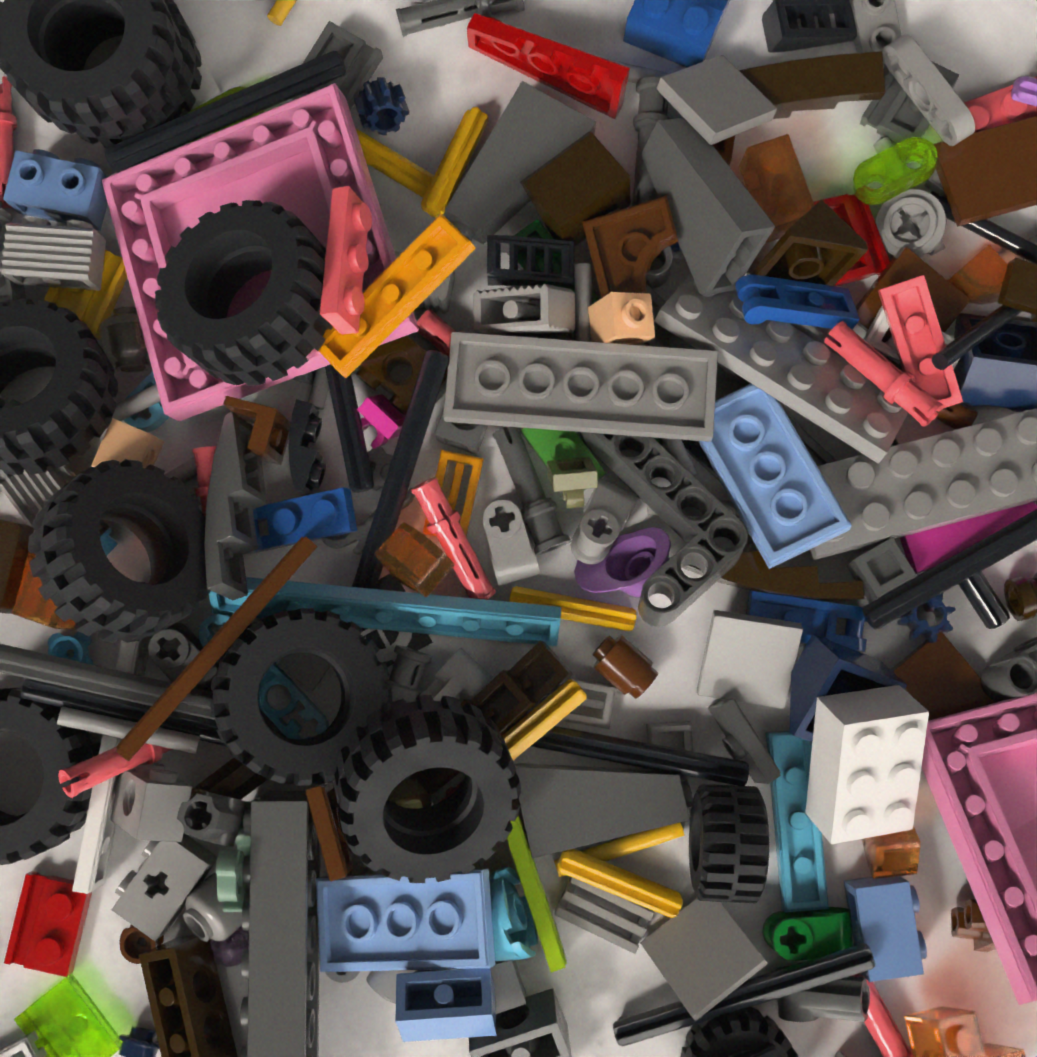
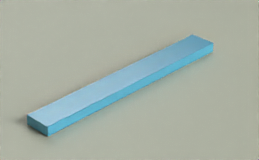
[209,577,561,646]

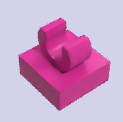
[357,394,405,449]

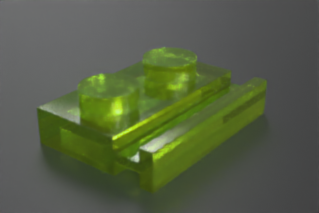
[14,974,122,1057]

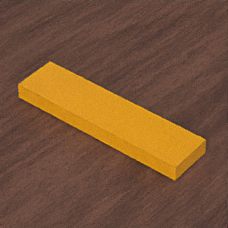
[318,213,476,378]

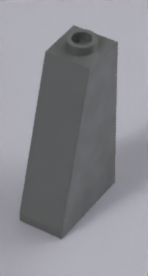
[445,81,596,244]
[641,118,775,296]
[515,763,694,858]

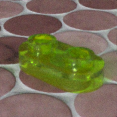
[853,137,937,205]

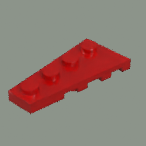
[467,13,630,119]

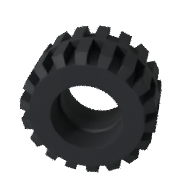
[689,784,769,904]
[680,1007,798,1057]

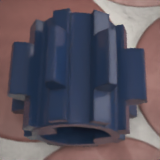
[354,77,410,136]
[897,593,956,644]

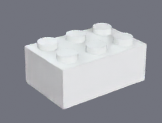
[805,685,929,844]

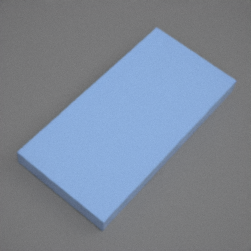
[698,383,852,569]
[316,868,495,972]

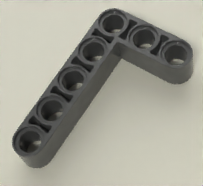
[580,432,748,627]

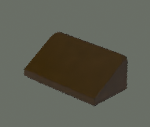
[0,520,34,614]

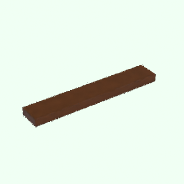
[116,536,318,762]

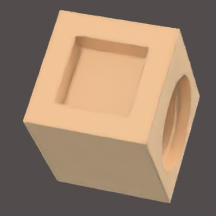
[588,292,655,345]
[91,418,164,468]

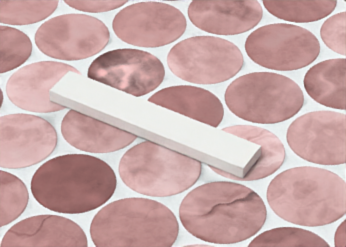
[72,636,152,894]

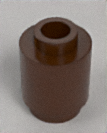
[592,634,658,699]

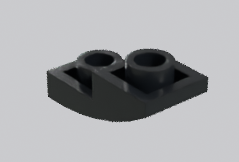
[288,399,326,496]

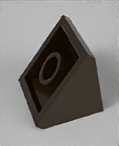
[520,132,631,246]
[750,199,868,286]

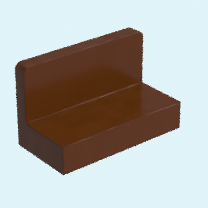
[223,396,291,465]

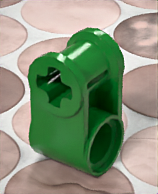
[762,907,853,961]

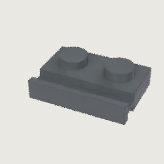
[291,21,383,111]
[860,61,959,151]

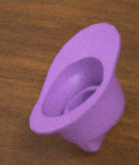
[574,527,671,598]

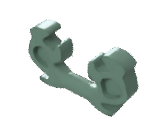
[216,801,251,912]

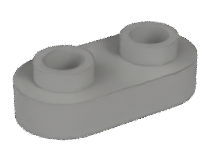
[850,0,902,69]

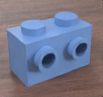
[3,149,108,231]
[844,873,927,982]
[395,968,496,1042]

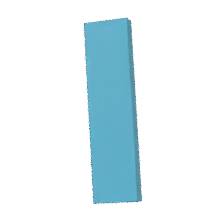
[766,731,829,912]

